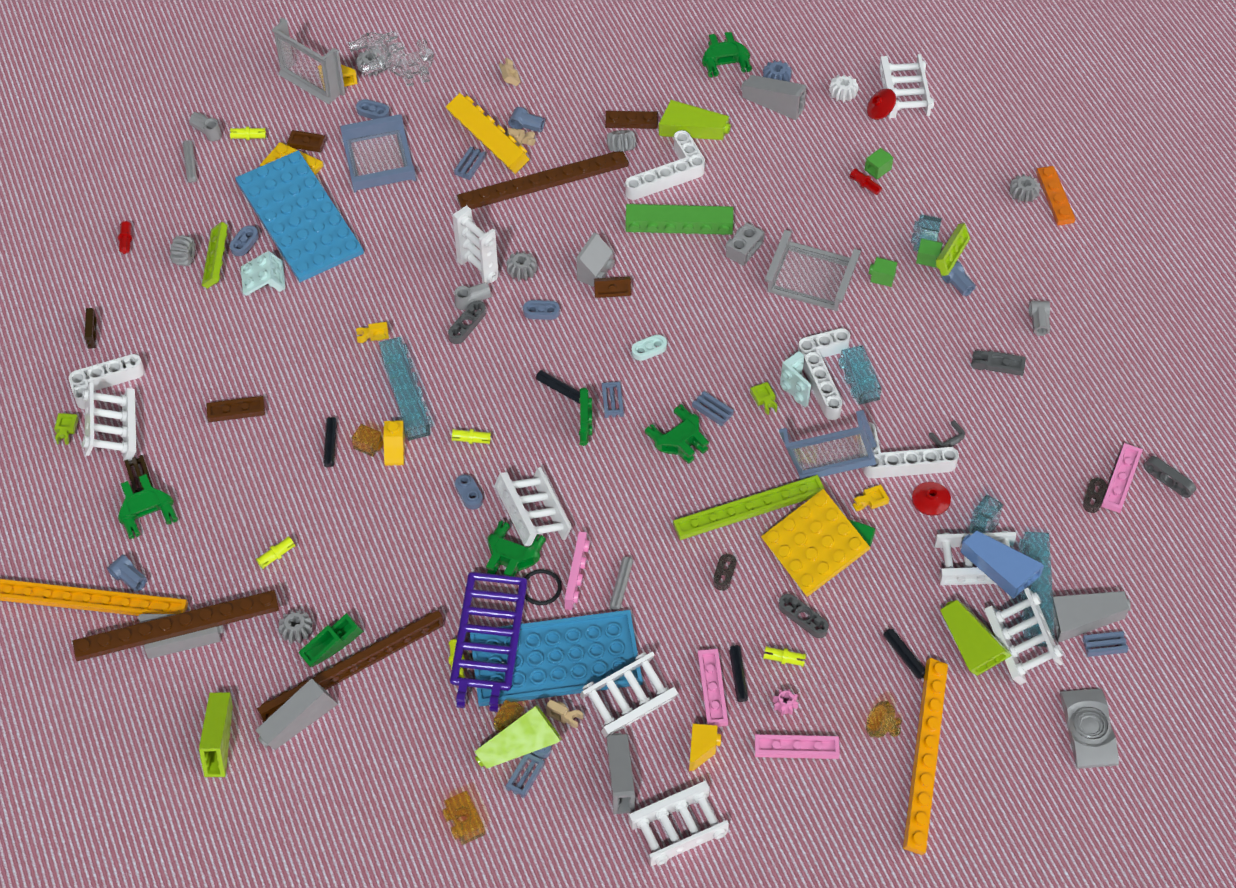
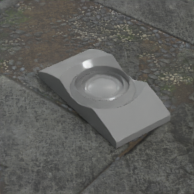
[1060,688,1119,769]

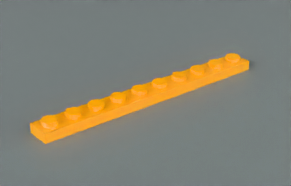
[0,579,188,616]
[903,658,948,855]

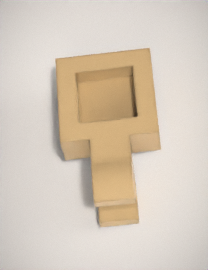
[499,57,520,86]
[506,128,536,146]
[546,699,583,728]

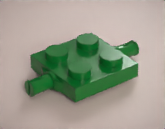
[579,388,592,446]

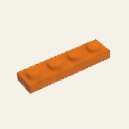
[1036,166,1075,226]

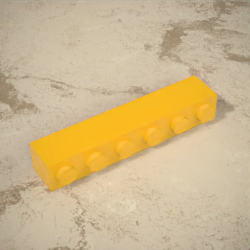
[446,93,530,174]

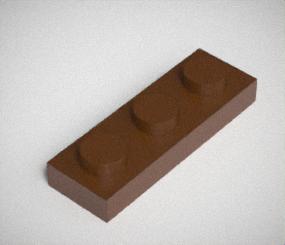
[605,111,657,129]
[206,396,265,423]

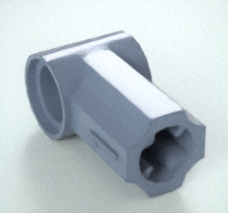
[508,107,545,132]
[940,261,976,296]
[107,554,147,592]

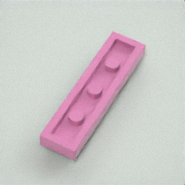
[1101,443,1143,513]
[564,531,590,610]
[697,649,728,727]
[755,734,840,759]

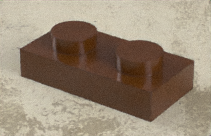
[287,130,326,153]
[594,276,631,298]

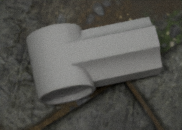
[189,112,222,141]
[454,282,491,310]
[1029,301,1050,336]

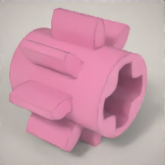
[773,689,799,716]

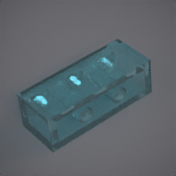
[838,345,882,405]

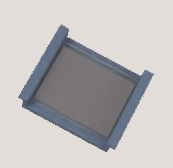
[340,114,416,193]
[779,410,877,480]

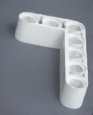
[625,130,705,200]
[798,328,850,420]
[857,422,959,478]

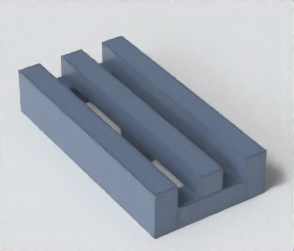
[454,146,486,180]
[602,382,624,418]
[692,391,734,426]
[1082,631,1129,657]
[506,753,545,798]

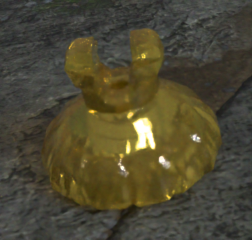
[866,701,902,738]

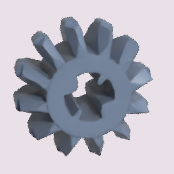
[763,60,791,82]

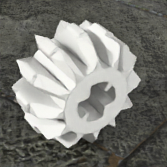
[829,74,858,103]

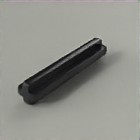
[536,370,580,404]
[323,417,337,467]
[883,629,925,679]
[729,645,748,702]

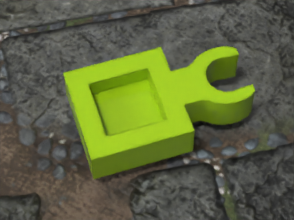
[750,382,777,415]
[54,413,79,445]

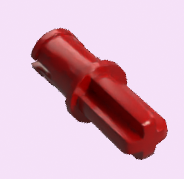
[849,168,882,195]
[118,221,132,254]

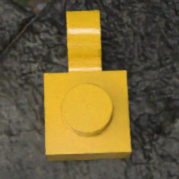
[356,322,389,343]
[852,484,890,511]

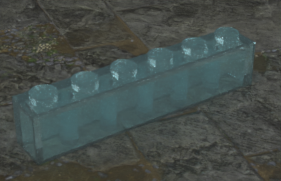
[379,337,433,441]
[1019,532,1055,647]

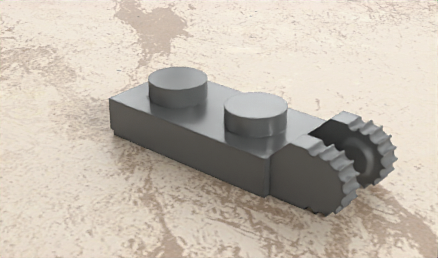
[971,350,1026,376]

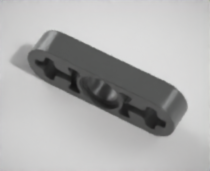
[448,301,486,344]
[1144,456,1196,498]
[779,594,829,638]

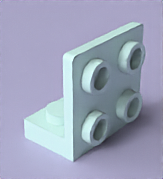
[241,251,285,296]
[780,351,811,407]

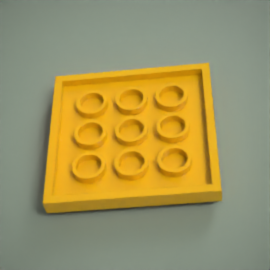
[761,489,871,597]

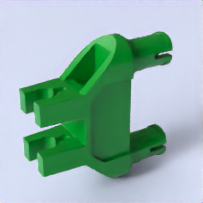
[702,32,752,78]
[645,404,709,464]
[118,474,178,539]
[486,521,546,577]

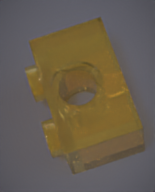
[442,791,485,845]

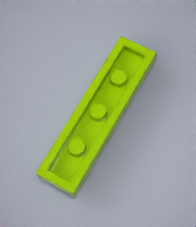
[202,222,228,289]
[936,223,970,276]

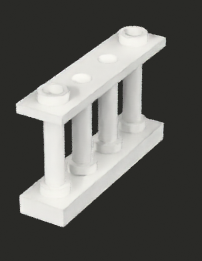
[879,54,934,118]
[452,205,499,284]
[82,382,136,461]
[494,467,572,546]
[934,531,1016,585]
[985,588,1064,685]
[580,651,678,738]
[629,781,729,866]

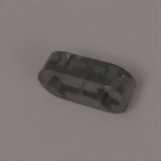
[1083,478,1107,513]
[713,554,737,591]

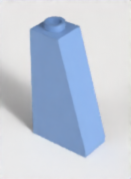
[961,531,1044,599]

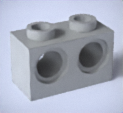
[725,222,764,266]

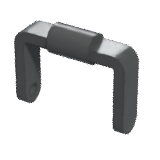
[929,420,965,448]

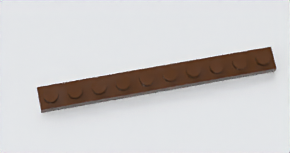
[457,151,628,210]
[72,590,280,662]
[257,610,444,723]

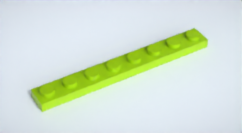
[673,475,825,540]

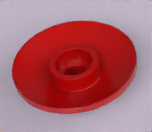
[867,88,896,120]
[912,482,951,516]

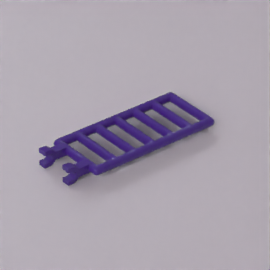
[450,572,527,712]

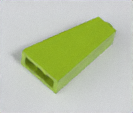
[659,100,731,140]
[940,600,1012,676]
[199,692,233,777]
[474,705,562,769]

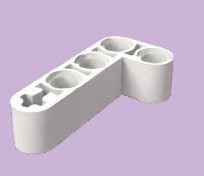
[69,354,144,409]

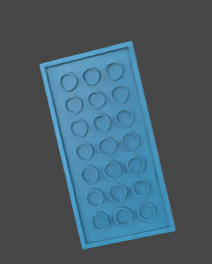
[235,150,364,283]
[470,610,643,707]

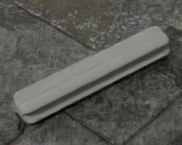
[183,140,197,183]
[610,556,633,610]

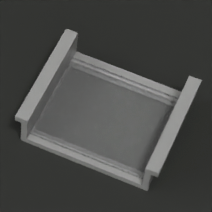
[272,18,345,104]
[765,230,861,311]

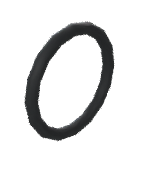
[524,569,562,606]

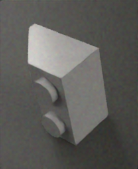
[576,232,615,287]

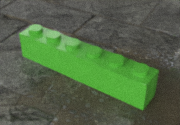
[626,204,733,235]

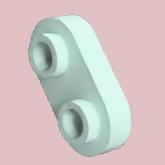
[632,335,667,361]

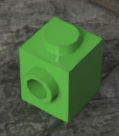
[864,148,893,180]
[916,238,943,268]
[868,257,898,287]

